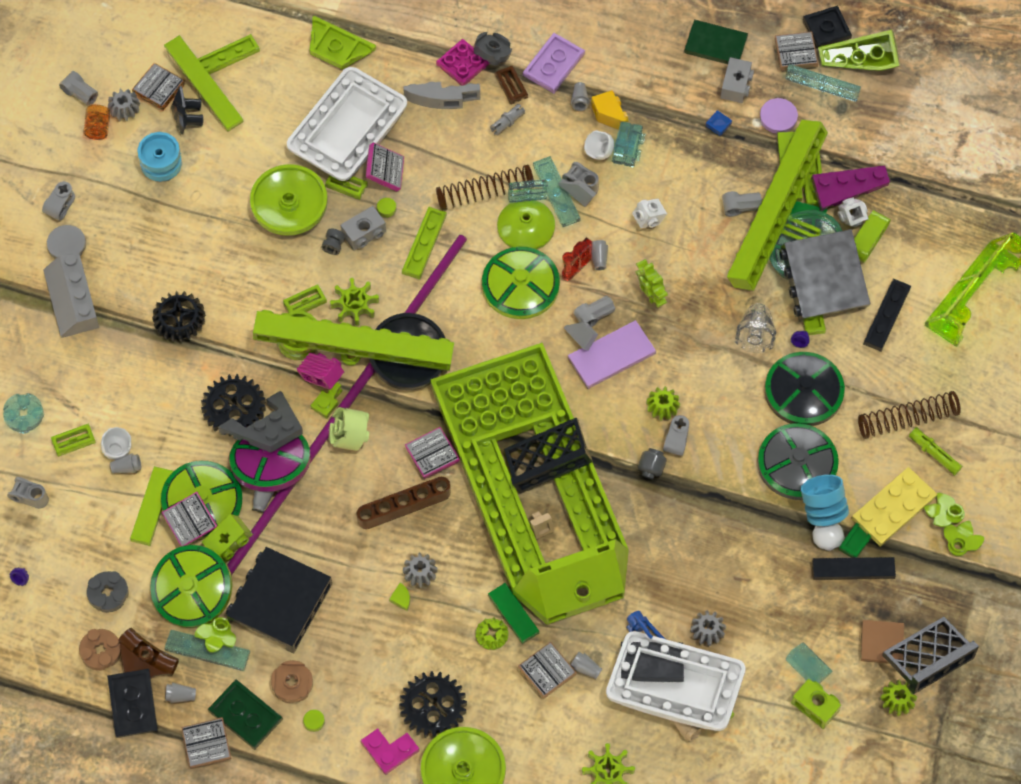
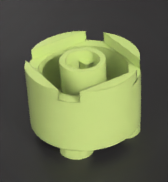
[329,407,369,451]

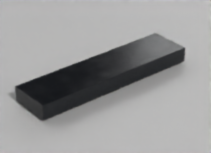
[863,278,911,352]
[812,557,896,580]

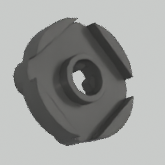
[473,32,512,65]
[87,571,129,613]

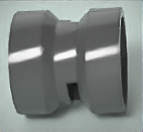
[321,228,346,255]

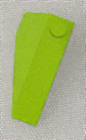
[818,30,900,71]

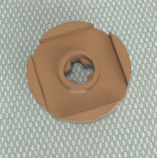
[79,629,121,671]
[271,660,313,703]

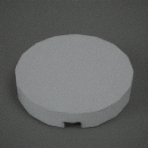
[47,225,86,258]

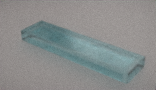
[785,64,861,102]
[533,156,581,227]
[164,630,250,671]

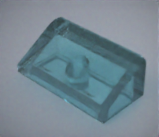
[786,642,833,684]

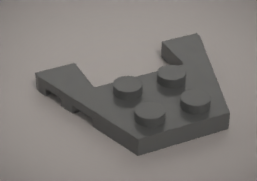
[218,391,303,452]

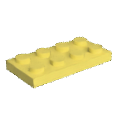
[851,467,937,547]

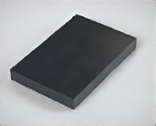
[621,642,684,682]
[107,669,158,738]

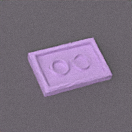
[523,33,585,94]

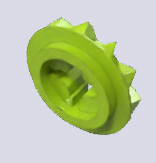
[476,617,509,650]

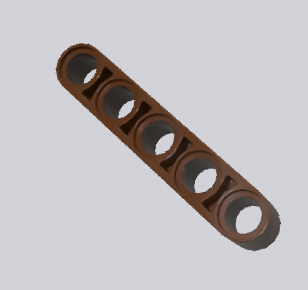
[356,476,451,529]

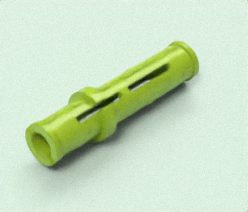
[908,427,963,476]

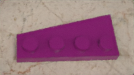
[811,165,890,212]

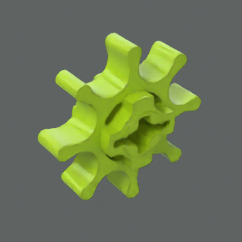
[635,259,668,307]
[330,278,379,326]
[582,743,635,784]

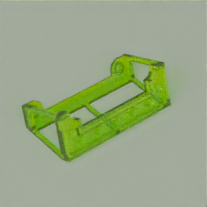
[924,232,1021,347]

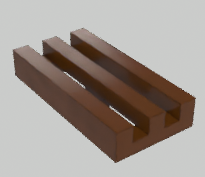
[495,66,528,105]

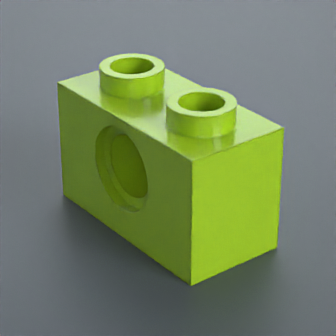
[791,679,841,729]

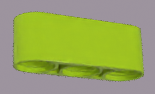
[854,210,891,263]

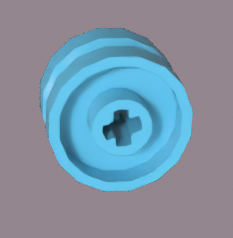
[137,132,182,182]

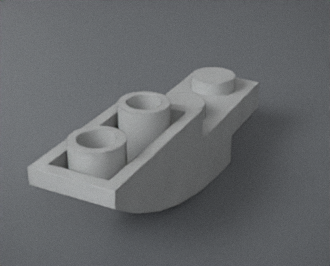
[403,82,480,109]

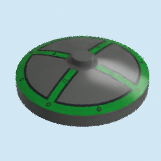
[758,423,839,500]

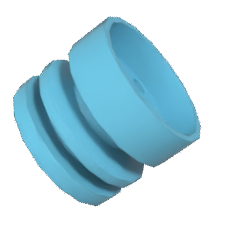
[801,475,849,526]

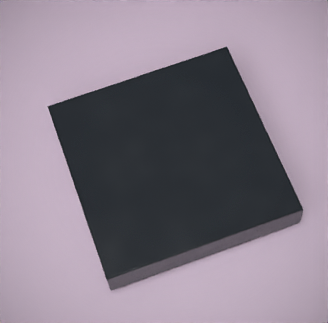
[803,5,852,49]

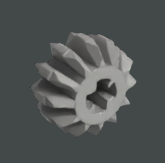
[107,88,140,121]
[403,552,438,588]
[690,610,726,646]

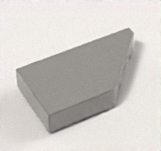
[558,179,596,207]
[564,322,598,350]

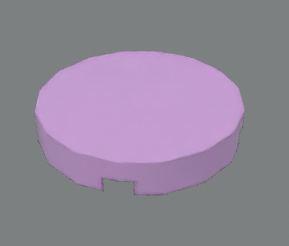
[760,98,798,134]

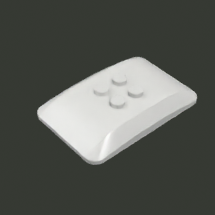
[287,67,407,181]
[606,631,745,731]

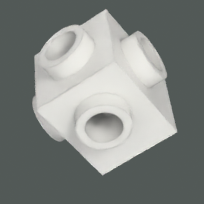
[838,197,868,227]
[632,199,667,228]

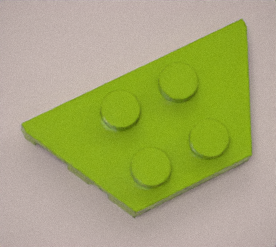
[310,16,376,70]

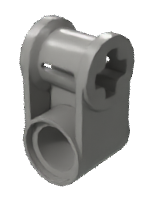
[562,162,599,194]
[42,181,75,221]
[663,415,689,456]
[7,477,49,509]

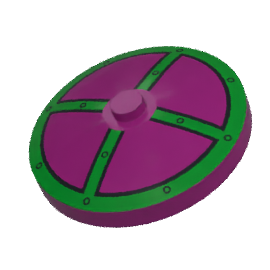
[229,435,311,492]

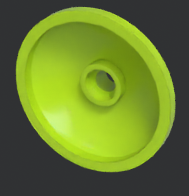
[497,199,555,250]

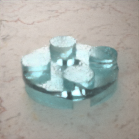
[3,393,44,434]

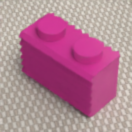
[297,353,344,390]

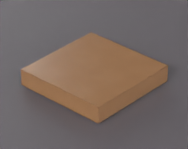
[861,620,904,664]

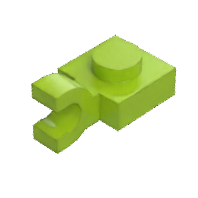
[310,382,343,419]

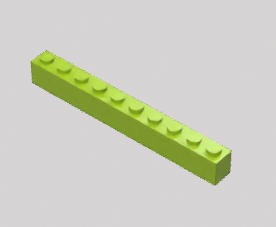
[727,120,828,291]
[253,310,454,371]

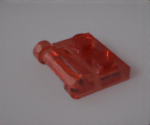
[562,237,592,281]

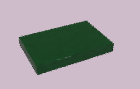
[684,19,748,64]
[208,679,283,750]

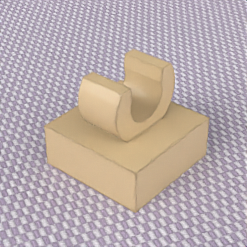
[530,511,554,539]

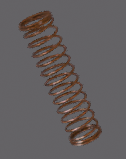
[436,164,535,211]
[858,391,961,439]

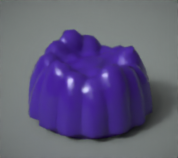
[791,331,810,348]
[9,567,29,586]

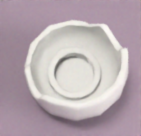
[584,130,614,160]
[101,427,131,460]
[812,523,845,551]

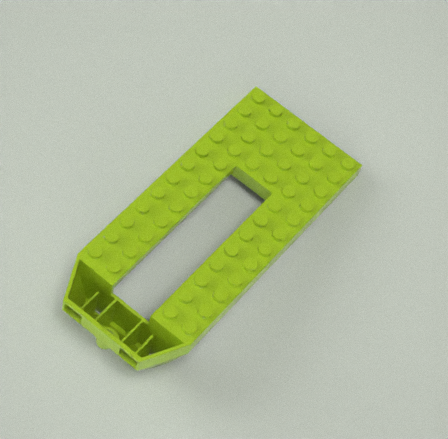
[430,343,629,625]

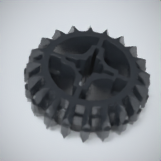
[152,291,206,343]

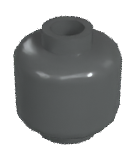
[638,448,667,479]

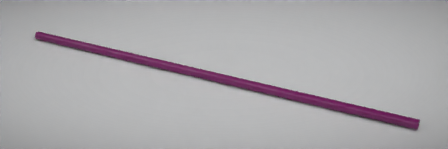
[227,234,467,576]

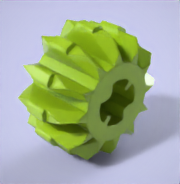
[646,386,680,421]
[881,679,917,716]

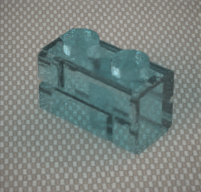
[612,122,646,167]

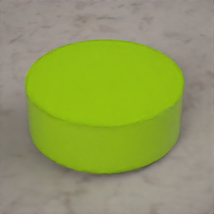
[377,198,396,218]
[303,710,325,732]

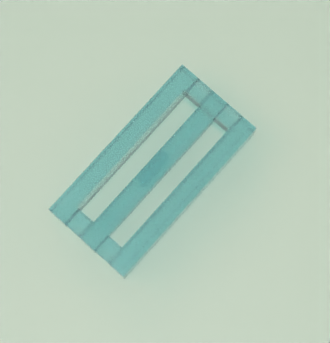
[508,179,548,203]

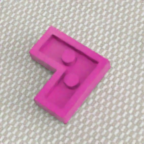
[361,728,420,775]

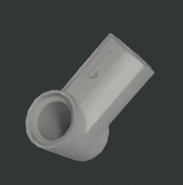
[59,71,98,106]
[722,191,762,217]
[573,295,615,327]

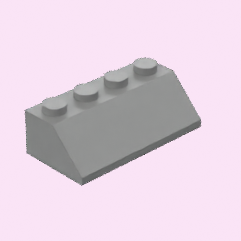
[43,251,99,338]

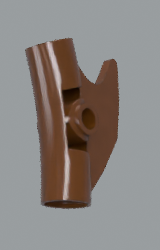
[118,627,179,678]

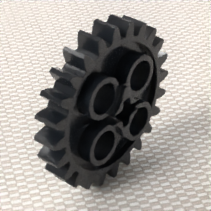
[201,374,266,437]
[399,671,467,739]

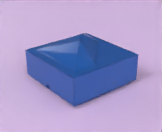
[705,110,732,136]

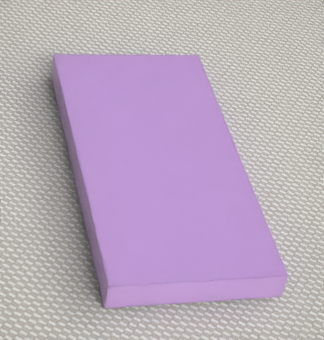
[568,320,656,389]

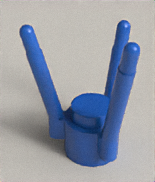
[626,611,665,639]

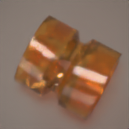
[83,104,110,140]

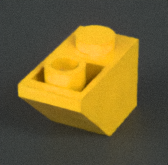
[591,90,629,131]

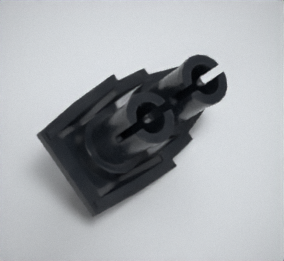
[171,86,204,134]

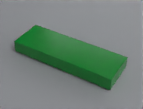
[488,583,540,644]

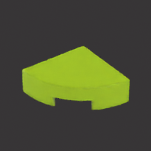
[389,583,410,611]

